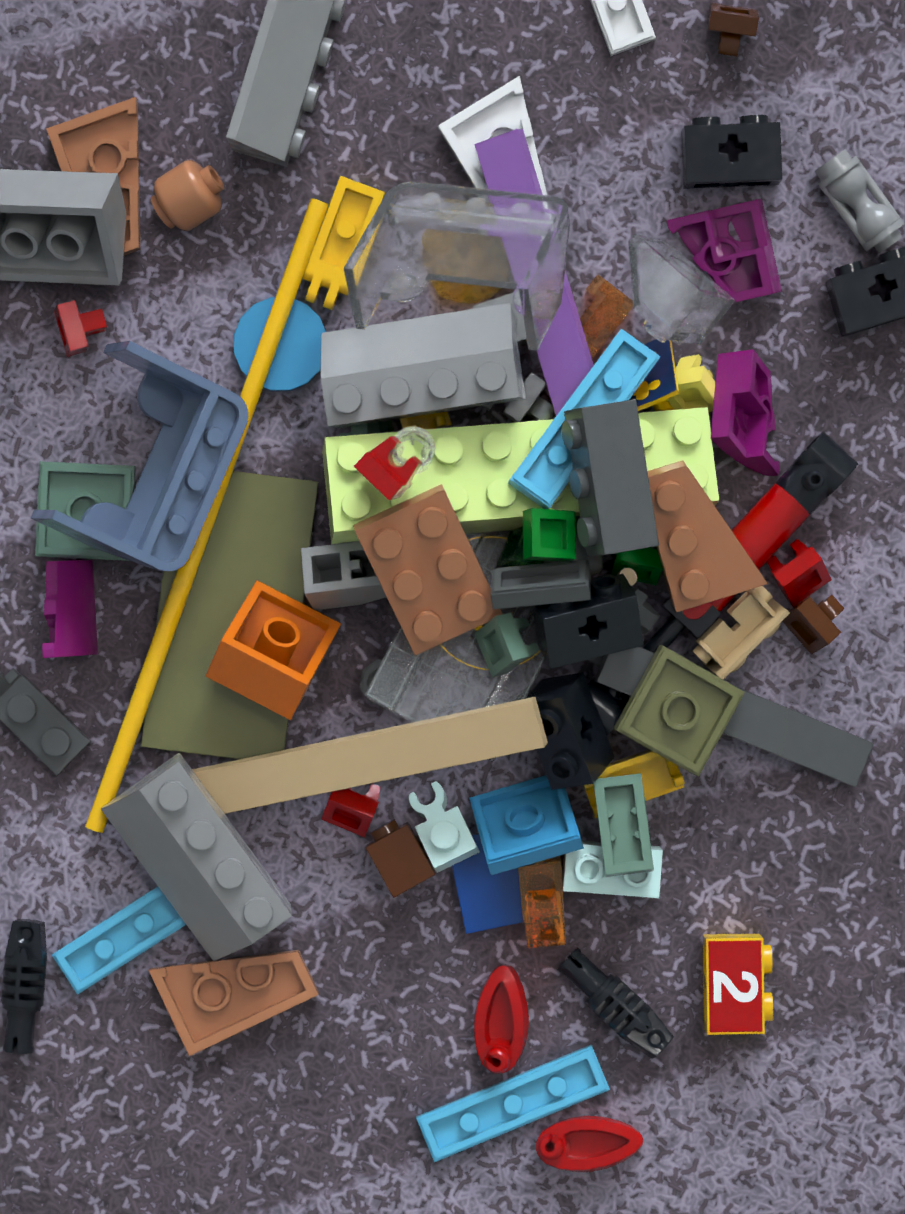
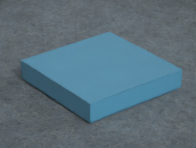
[469,775,584,875]

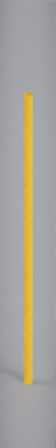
[85,198,329,833]

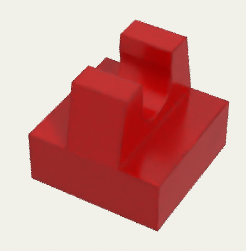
[54,300,107,357]
[354,436,422,500]
[767,539,832,607]
[321,783,381,838]

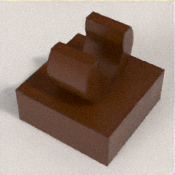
[707,3,759,57]
[782,595,844,654]

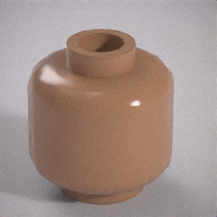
[151,160,224,231]

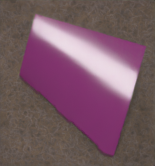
[667,199,782,304]
[711,349,779,476]
[42,560,98,658]

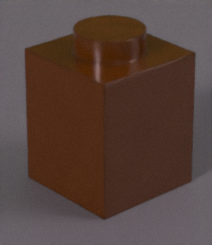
[366,819,436,898]

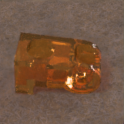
[580,274,635,359]
[518,856,566,949]

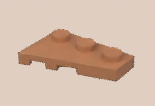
[46,97,141,255]
[647,460,768,612]
[148,950,319,1056]

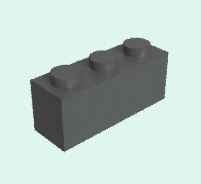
[562,399,659,556]

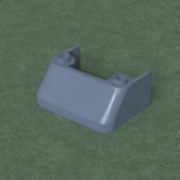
[31,341,248,571]

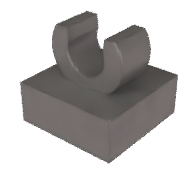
[503,372,555,422]

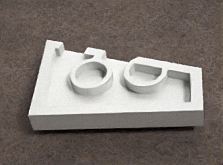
[438,76,553,227]

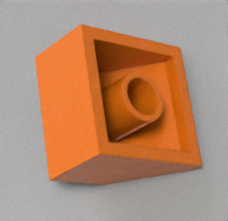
[206,580,341,720]

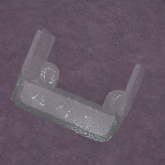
[344,182,570,351]

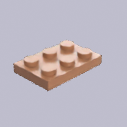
[353,484,503,656]

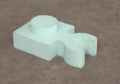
[409,781,480,873]

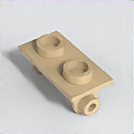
[692,586,790,680]

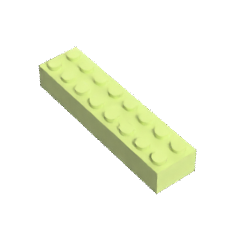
[322,407,719,544]

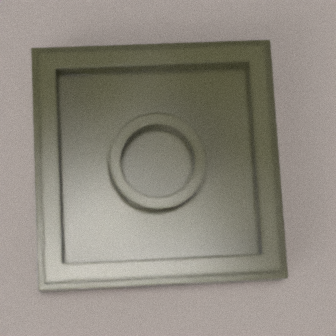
[613,645,745,777]

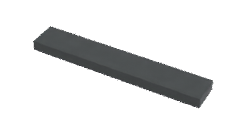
[594,647,874,787]

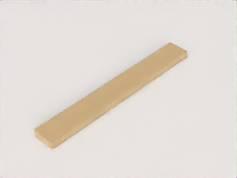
[192,697,548,814]

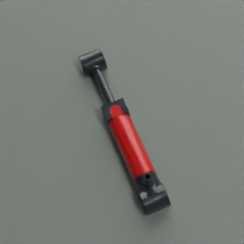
[588,431,858,736]

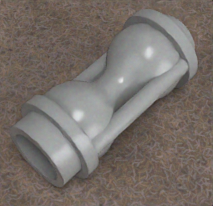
[814,149,905,254]

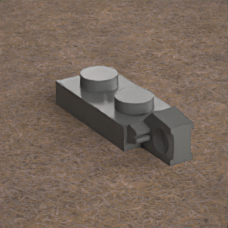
[0,668,91,775]

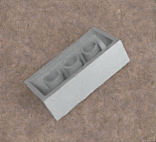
[226,0,347,167]
[0,169,126,286]
[321,303,526,428]
[101,753,292,961]

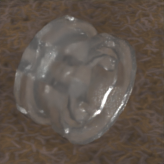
[392,426,435,474]

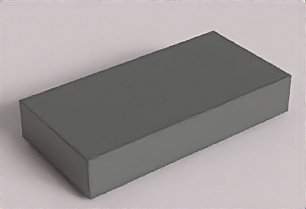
[491,559,591,609]

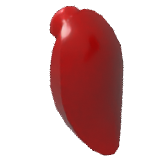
[474,964,529,1074]
[536,1116,643,1172]

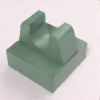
[474,612,539,678]

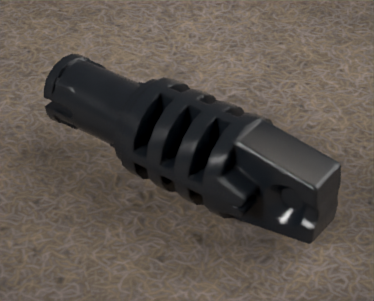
[1,919,47,1054]
[557,947,674,1059]

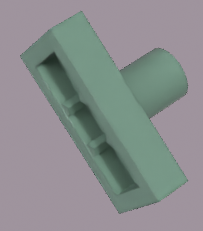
[593,773,654,877]

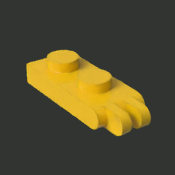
[303,176,385,310]

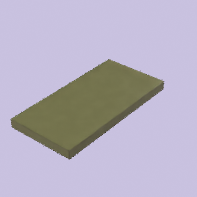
[141,471,319,759]

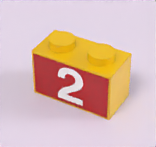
[703,934,773,1035]

